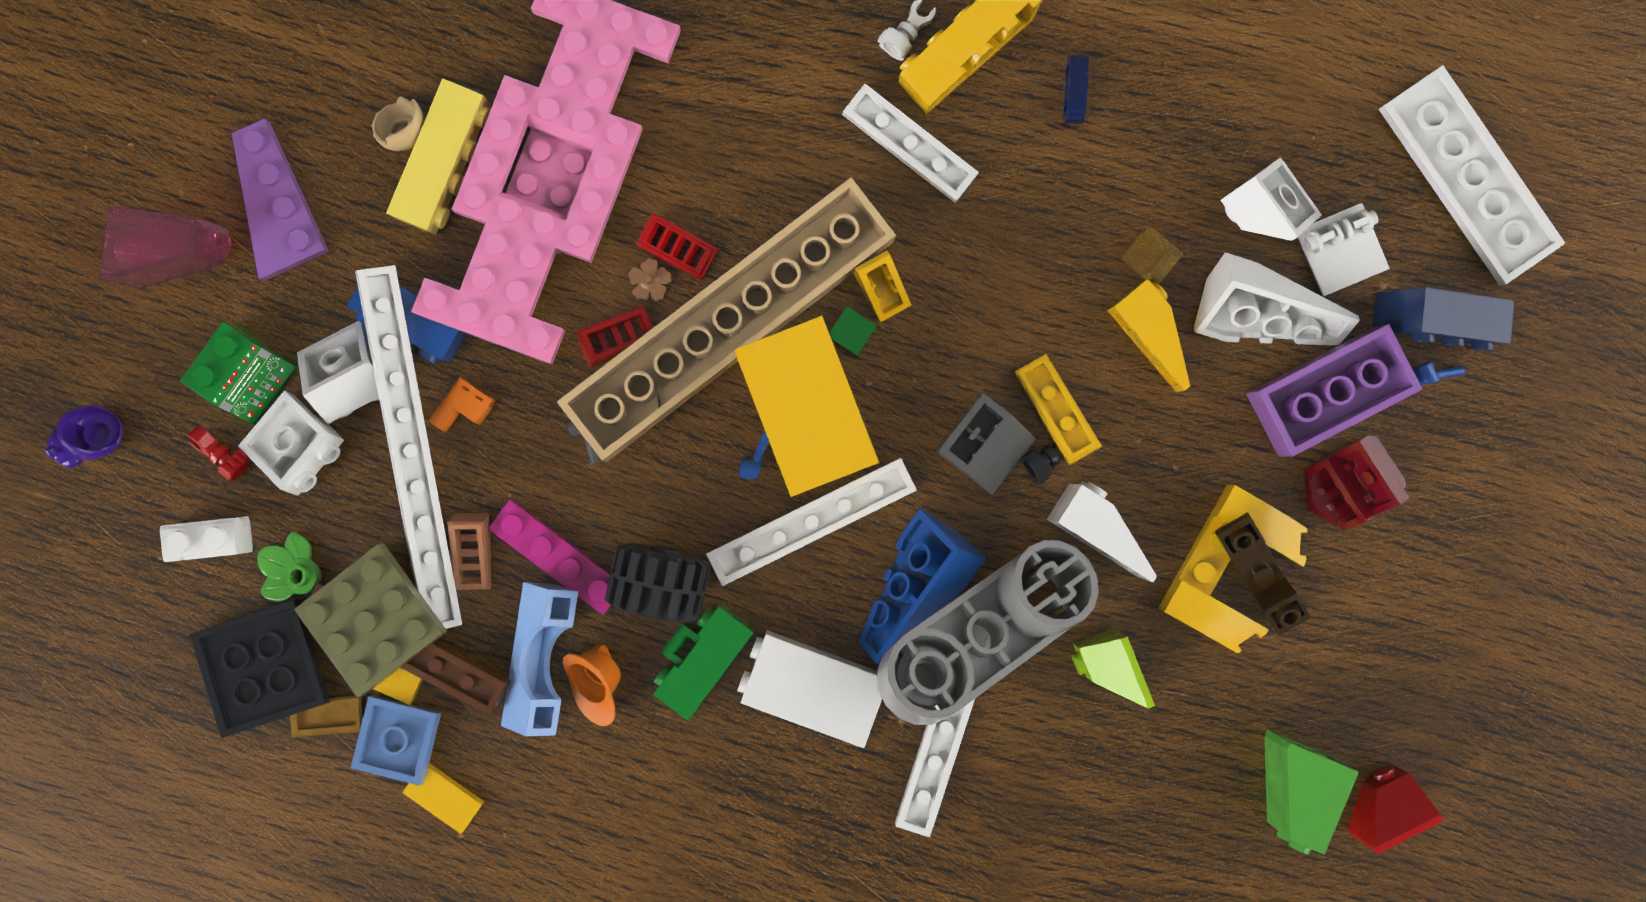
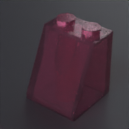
[99,206,231,289]

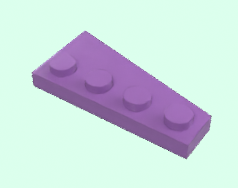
[232,119,329,281]

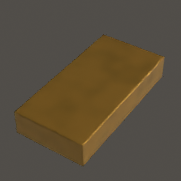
[290,695,365,738]

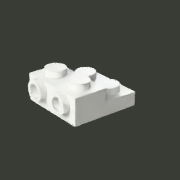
[238,390,344,496]

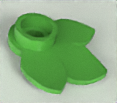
[257,532,322,602]

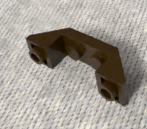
[1215,512,1311,636]

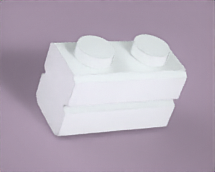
[160,516,253,562]

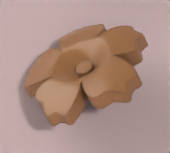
[628,258,672,302]

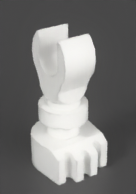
[877,0,936,61]

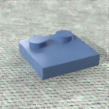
[351,695,442,785]

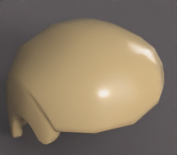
[371,96,426,151]

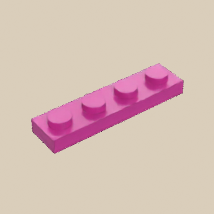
[488,500,611,615]

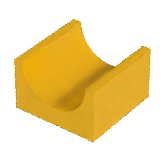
[734,316,879,497]

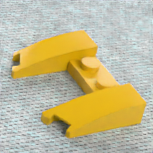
[1158,484,1307,653]

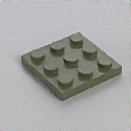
[294,543,447,698]

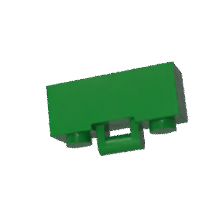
[653,603,755,721]

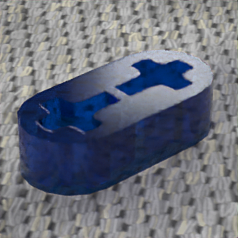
[1063,55,1089,124]

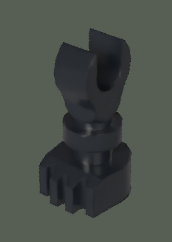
[1021,444,1064,485]

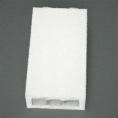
[737,630,882,748]

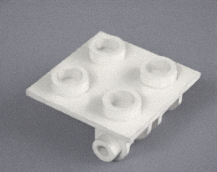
[1298,203,1390,297]

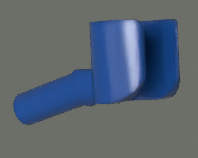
[1412,361,1465,385]
[739,431,769,479]

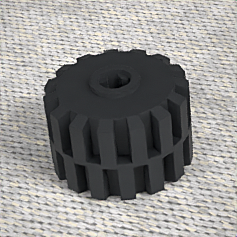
[605,543,711,622]

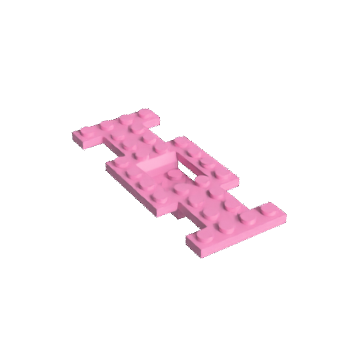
[411,0,681,365]

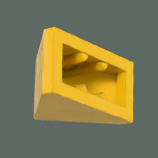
[853,251,911,323]

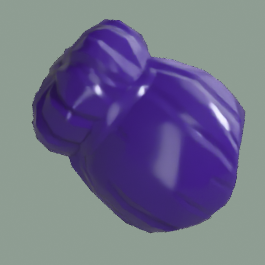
[45,405,124,468]

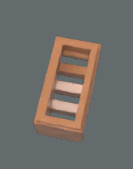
[447,513,492,590]

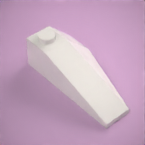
[1194,252,1360,346]

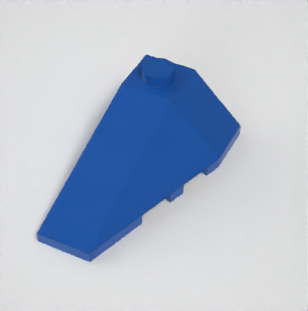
[858,508,986,665]

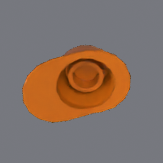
[563,644,621,726]

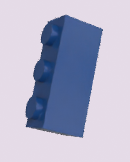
[347,268,467,364]

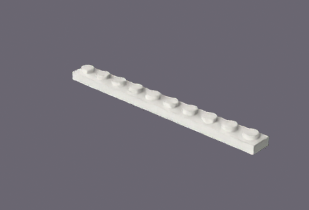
[355,265,462,629]

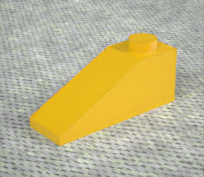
[1107,279,1190,392]

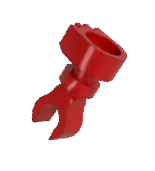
[187,425,251,482]

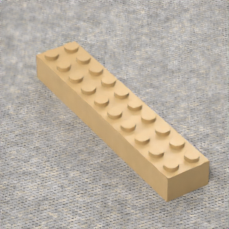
[557,178,896,462]

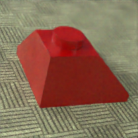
[1347,765,1444,855]

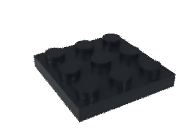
[190,599,330,738]

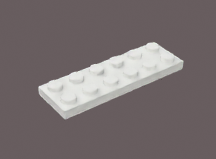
[1378,65,1565,286]

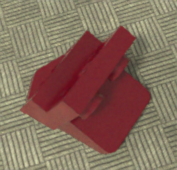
[1304,435,1410,531]

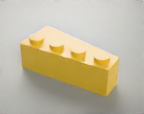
[898,0,1043,114]

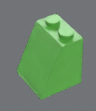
[1265,729,1359,855]

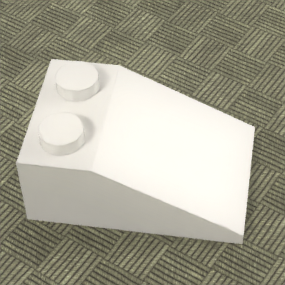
[1046,481,1157,582]

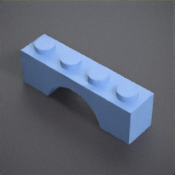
[501,582,578,736]

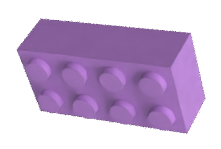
[1246,324,1423,457]

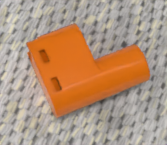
[428,376,496,432]

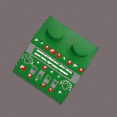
[180,321,298,425]

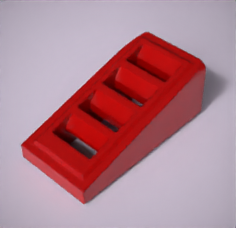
[636,213,719,281]
[576,306,654,369]

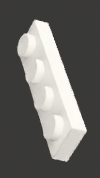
[842,84,979,203]

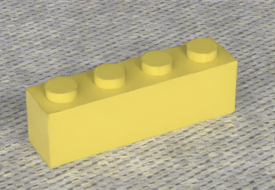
[386,78,491,235]

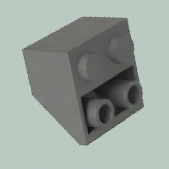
[935,393,1036,495]

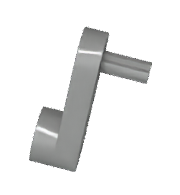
[877,540,1099,725]

